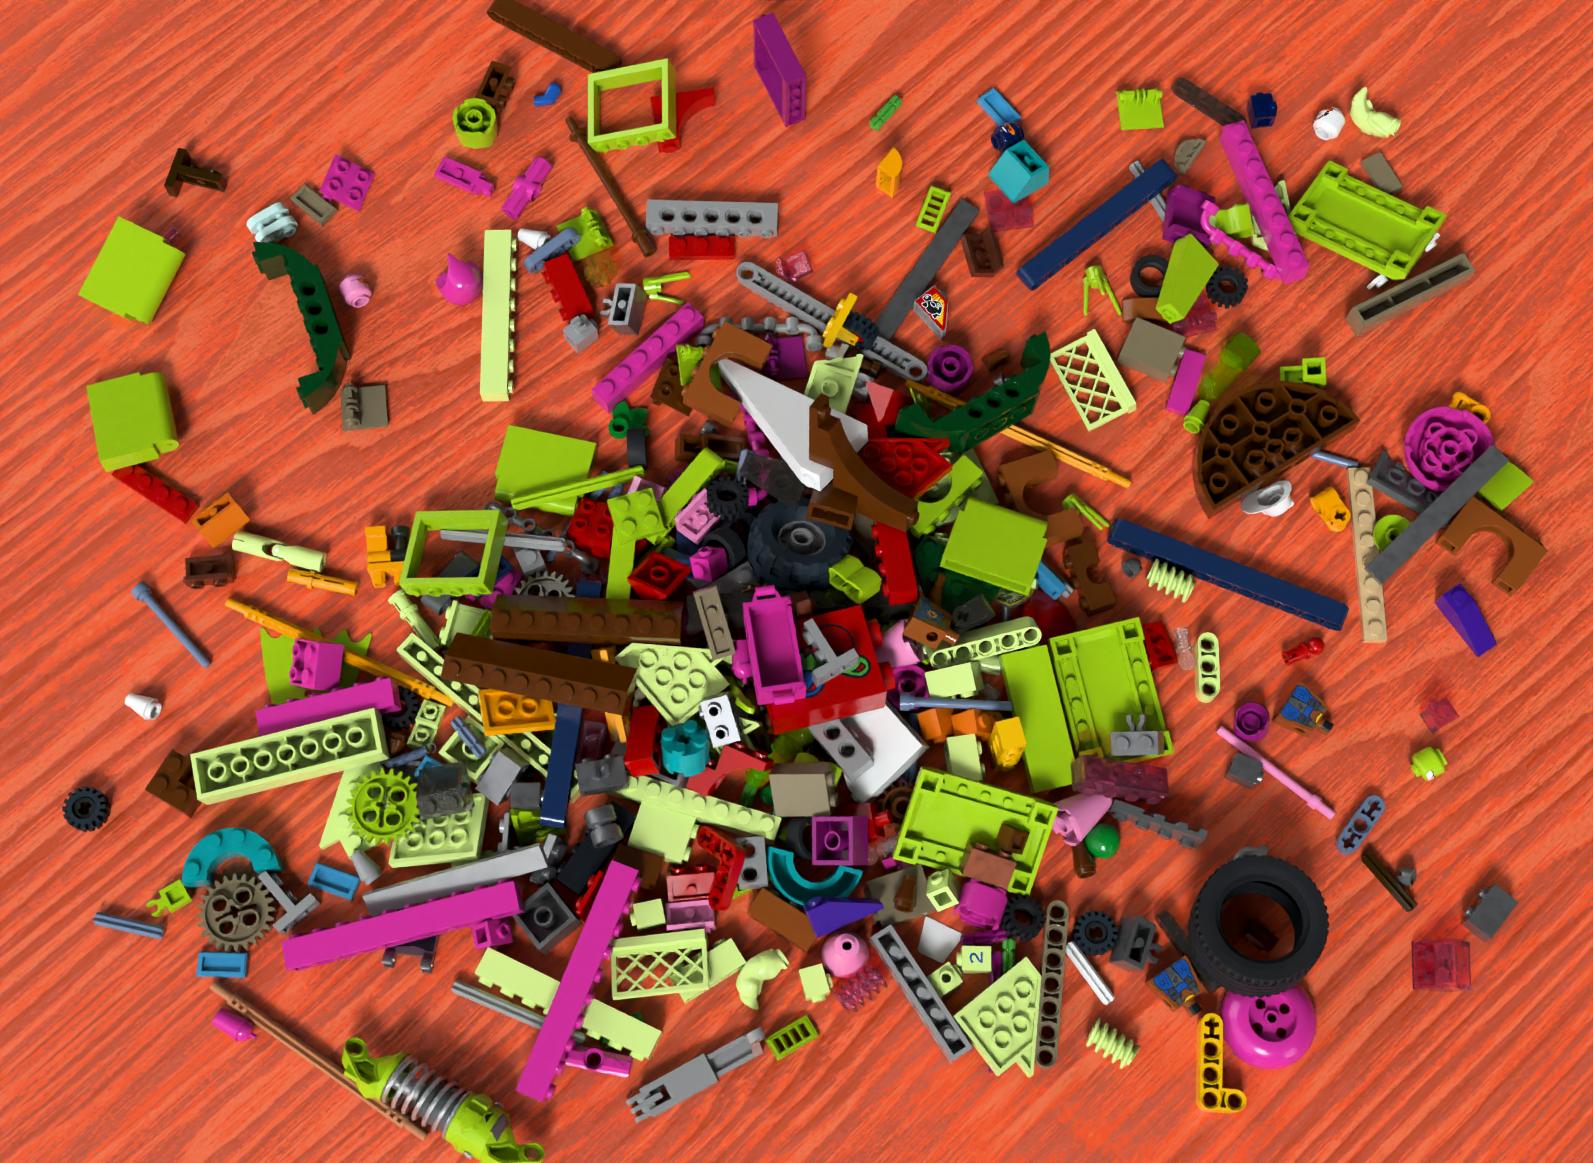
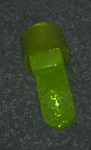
[1198,332,1261,402]
[744,727,815,788]

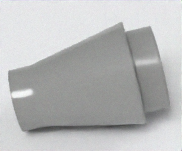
[350,849,382,885]

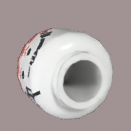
[1313,107,1345,140]

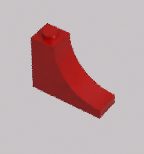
[650,87,715,153]

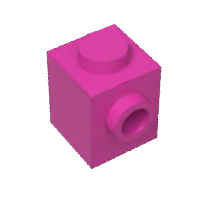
[690,546,729,582]
[471,919,513,950]

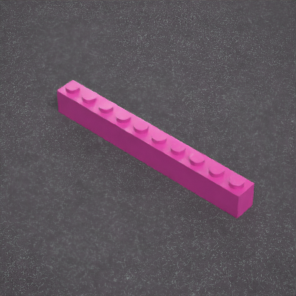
[515,860,642,1103]
[281,879,525,972]

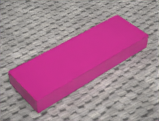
[1165,349,1207,416]

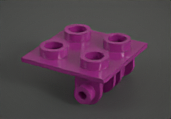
[762,334,807,381]

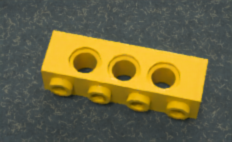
[987,716,1027,772]

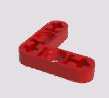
[697,826,745,911]

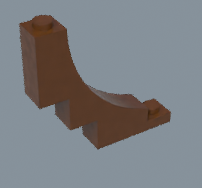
[809,394,920,532]

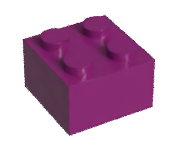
[812,816,868,865]

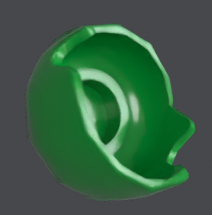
[1085,822,1121,859]

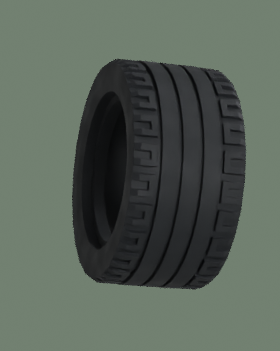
[1188,855,1329,998]

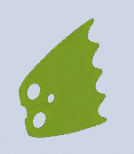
[260,627,372,705]

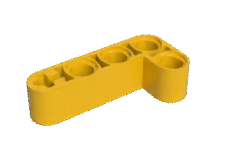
[1196,1013,1247,1113]

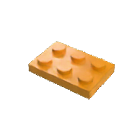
[478,689,556,736]

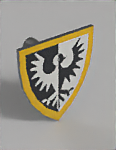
[993,587,1034,622]

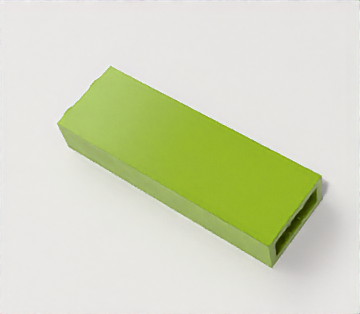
[998,642,1080,793]

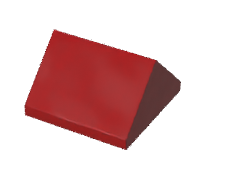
[866,381,915,428]
[627,550,692,600]

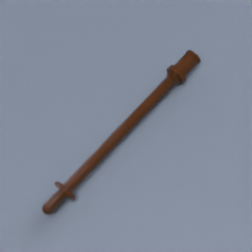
[565,116,656,258]

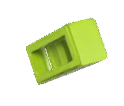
[915,185,951,234]
[765,1015,819,1062]

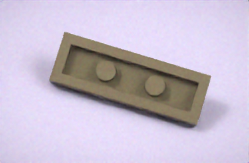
[693,585,736,661]

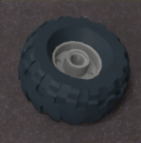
[747,496,854,598]

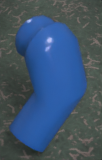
[533,82,561,107]

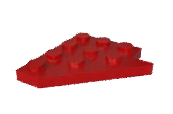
[857,438,953,500]

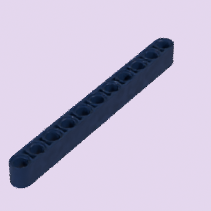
[1107,519,1349,631]
[540,579,603,828]

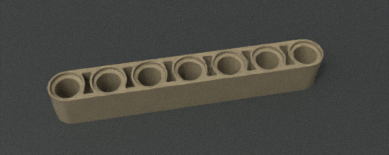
[1034,900,1069,1070]

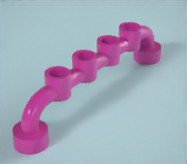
[1200,200,1282,281]
[725,393,772,506]

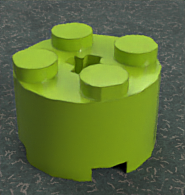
[452,98,499,149]

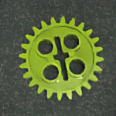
[346,768,425,846]

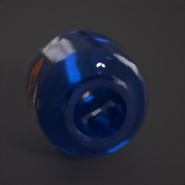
[991,122,1024,153]

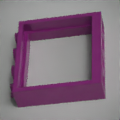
[753,12,806,127]

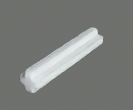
[1066,941,1115,1005]

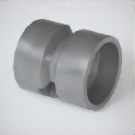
[584,805,623,848]

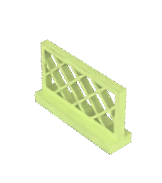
[1050,329,1136,432]
[611,929,710,1000]

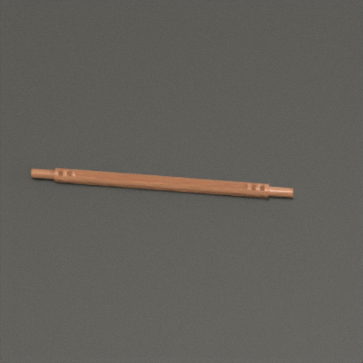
[209,980,429,1142]

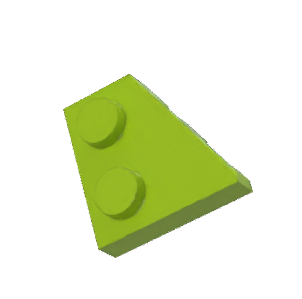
[509,808,566,846]

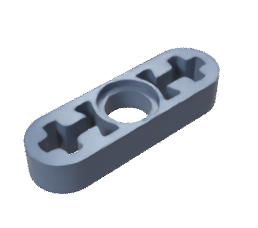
[523,227,581,274]
[1335,795,1385,855]

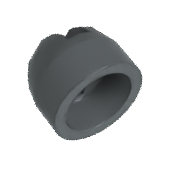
[699,420,718,436]
[1121,558,1142,578]
[1397,866,1417,887]

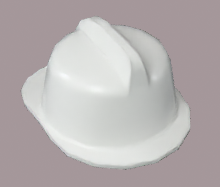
[1241,480,1294,517]

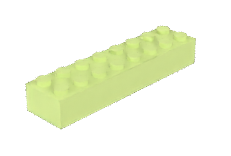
[190,708,390,805]

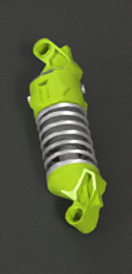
[342,1037,545,1163]

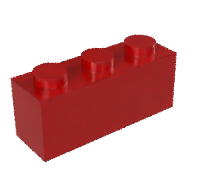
[541,254,594,324]
[623,704,667,777]

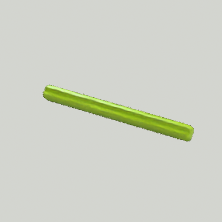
[511,465,645,511]

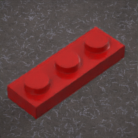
[669,236,735,260]

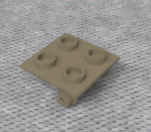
[340,383,388,432]

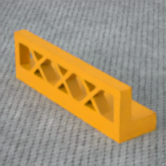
[591,645,632,743]

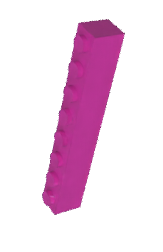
[1220,120,1309,285]

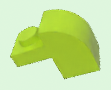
[1280,357,1326,389]

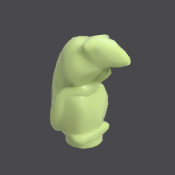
[1350,87,1402,138]
[736,949,790,1010]

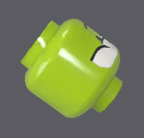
[1410,746,1448,781]

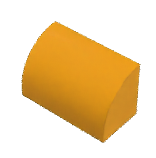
[876,147,902,198]

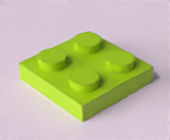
[607,488,665,545]

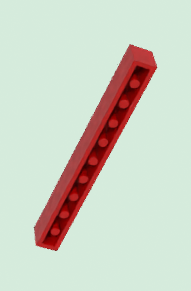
[850,403,917,605]

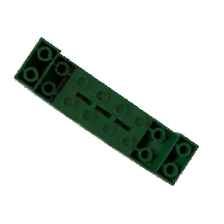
[252,242,351,415]
[893,332,1051,455]

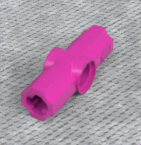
[501,157,552,219]
[563,1045,633,1079]

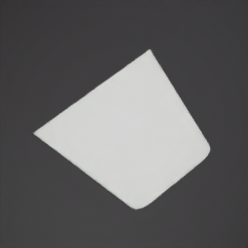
[918,916,964,963]

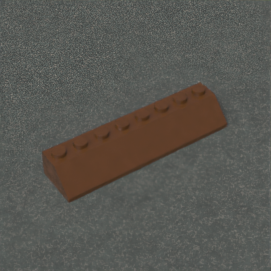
[490,594,684,647]
[440,632,638,716]

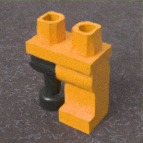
[365,526,410,588]

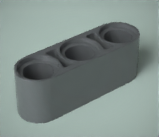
[421,551,481,616]

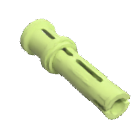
[388,589,442,652]

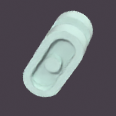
[246,202,298,244]

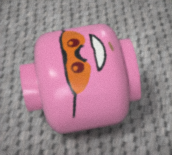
[339,274,372,308]

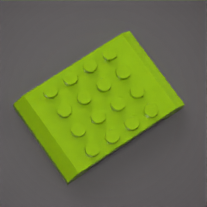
[1288,160,1447,280]
[1048,617,1174,775]
[892,766,1058,896]

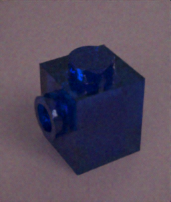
[1246,93,1277,129]

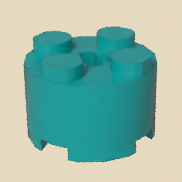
[661,720,710,777]

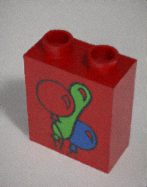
[766,605,896,735]

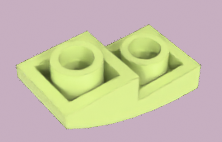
[407,699,446,754]

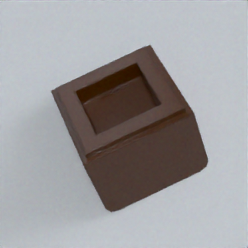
[982,349,1010,372]
[995,824,1030,855]

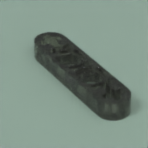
[1171,77,1246,126]
[1154,909,1220,994]

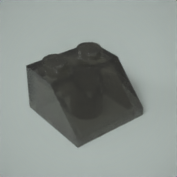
[416,760,475,820]

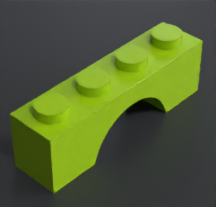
[908,455,984,540]

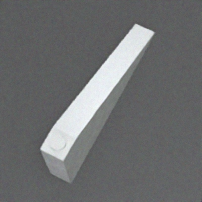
[718,358,868,492]
[832,699,929,804]

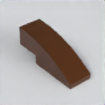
[675,433,747,462]

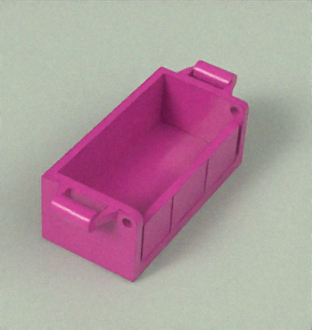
[743,585,806,705]

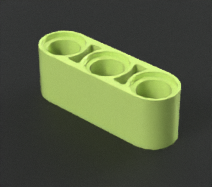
[1194,632,1220,703]

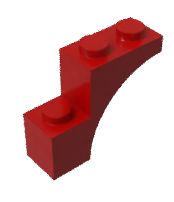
[686,741,775,797]

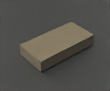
[1361,152,1403,195]
[290,184,338,227]

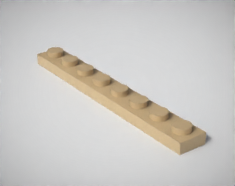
[1346,468,1387,643]

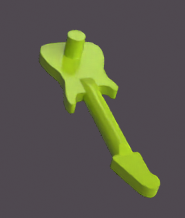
[715,664,755,714]

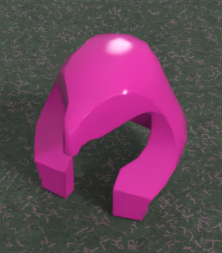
[436,253,483,306]

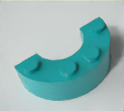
[182,828,284,889]
[766,846,863,906]

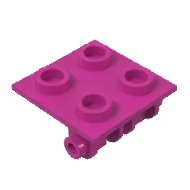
[319,154,375,211]

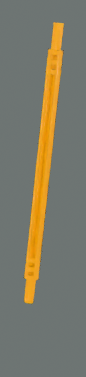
[905,379,1132,489]
[225,598,455,707]

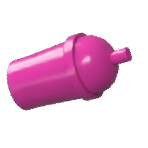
[731,639,753,685]
[212,1008,257,1041]

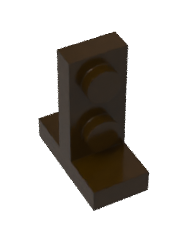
[164,148,227,197]

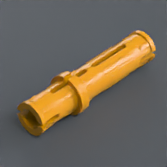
[287,568,359,596]

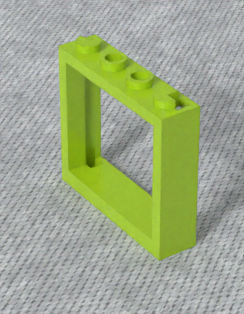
[588,58,676,153]
[399,510,508,597]

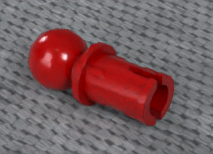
[1282,637,1325,666]

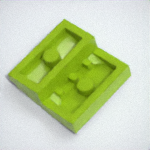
[1475,461,1534,512]

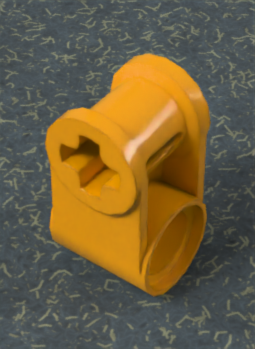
[1449,392,1491,425]
[1310,487,1351,532]

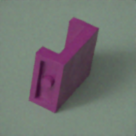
[1162,185,1215,248]

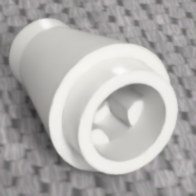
[517,228,552,250]
[125,692,162,720]

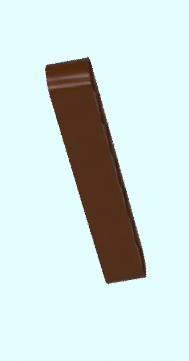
[487,0,622,73]

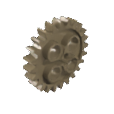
[514,570,577,644]
[196,873,277,953]

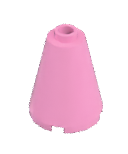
[874,619,924,668]
[1052,786,1113,846]
[821,930,869,978]

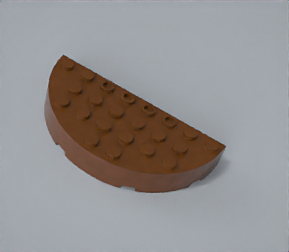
[1192,381,1361,519]

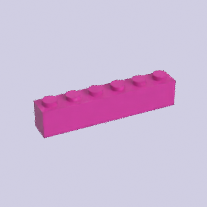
[591,303,704,414]
[256,676,402,737]

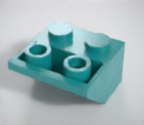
[988,140,1049,204]

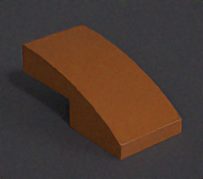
[1122,298,1168,323]

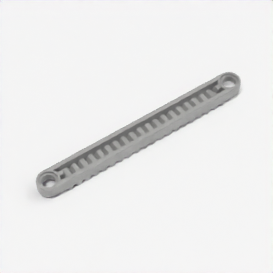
[737,262,927,383]

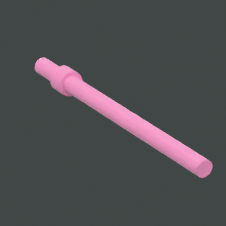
[1217,726,1336,820]

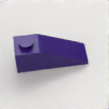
[1435,583,1497,657]
[803,896,884,938]

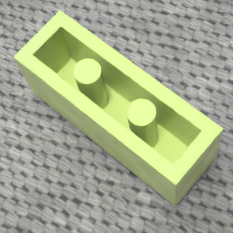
[669,938,746,1004]

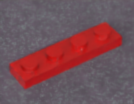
[111,464,199,525]

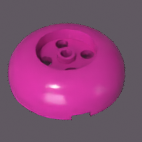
[1404,406,1495,493]
[1219,984,1317,1070]

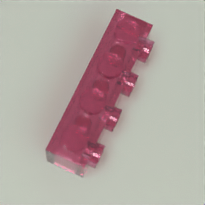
[1071,755,1169,805]

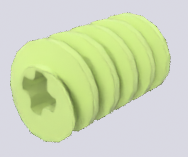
[1145,559,1197,603]
[1086,1018,1141,1069]

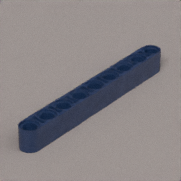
[1016,159,1178,291]

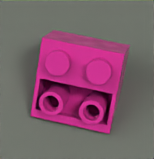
[289,638,344,691]

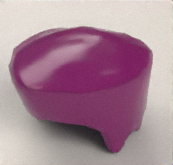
[1233,702,1270,742]

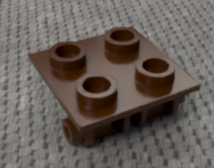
[650,357,692,417]

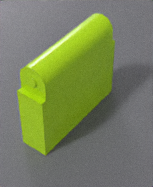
[78,216,186,325]
[86,372,179,472]
[495,425,598,517]
[940,496,1048,596]

